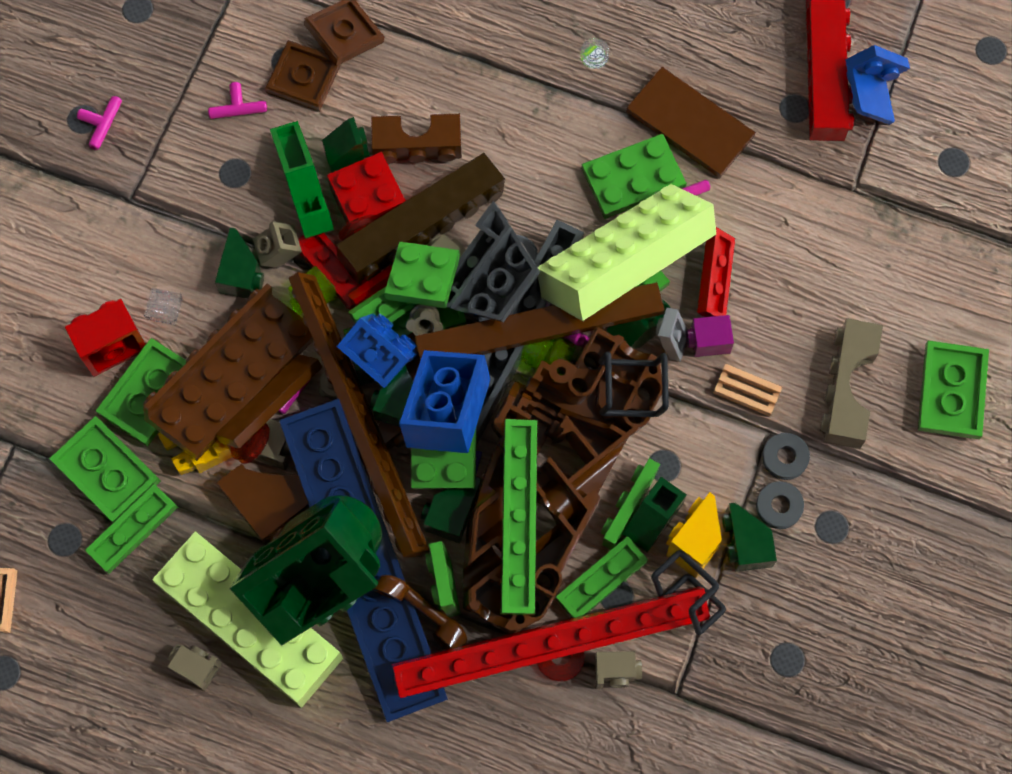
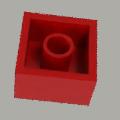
[327,152,406,235]
[65,299,146,377]

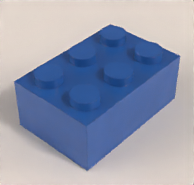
[399,350,491,453]

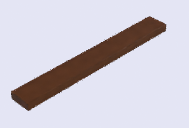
[415,282,665,361]

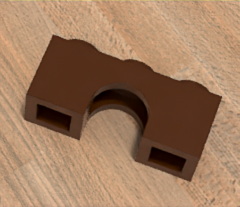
[371,113,462,164]

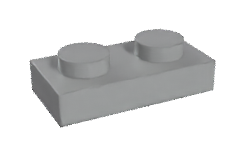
[656,308,687,362]

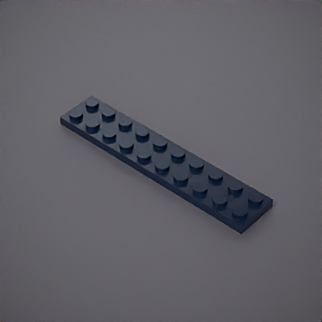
[279,399,448,722]

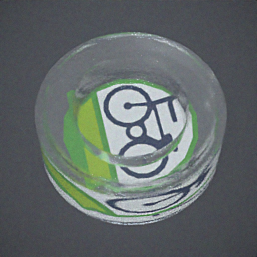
[580,38,609,69]

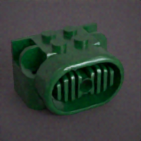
[229,495,382,646]

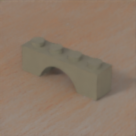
[820,318,883,449]

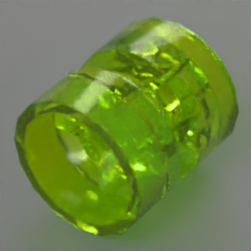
[520,337,576,376]

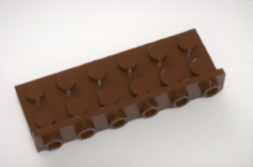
[143,283,314,461]

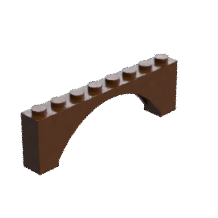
[217,332,420,545]

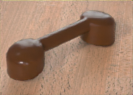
[372,575,467,651]

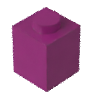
[687,315,734,357]

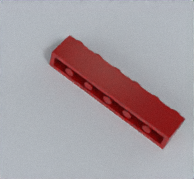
[806,0,854,141]

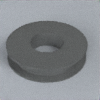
[762,433,810,480]
[756,481,804,529]

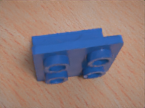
[845,45,910,125]
[336,313,419,388]

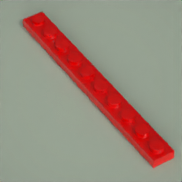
[391,586,710,698]

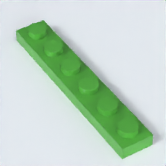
[501,419,537,615]

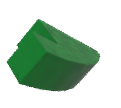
[270,121,334,238]

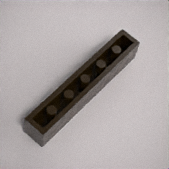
[336,153,505,284]

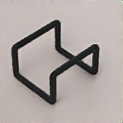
[598,352,669,417]
[651,550,726,635]

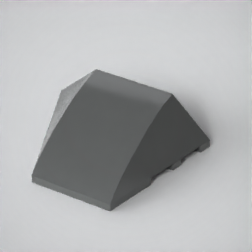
[446,201,540,322]

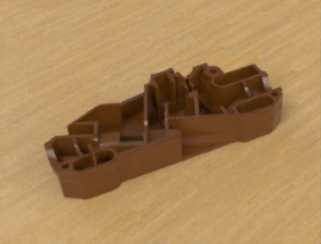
[463,327,662,634]

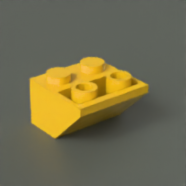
[666,492,722,578]

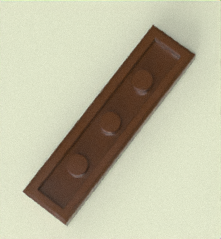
[215,354,322,448]

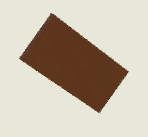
[626,67,756,179]

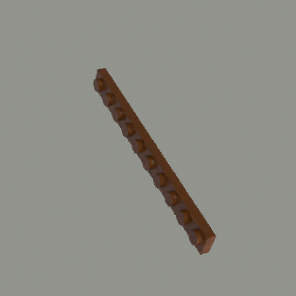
[288,272,430,558]

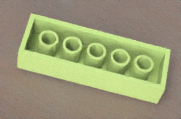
[538,184,716,321]
[152,531,343,708]

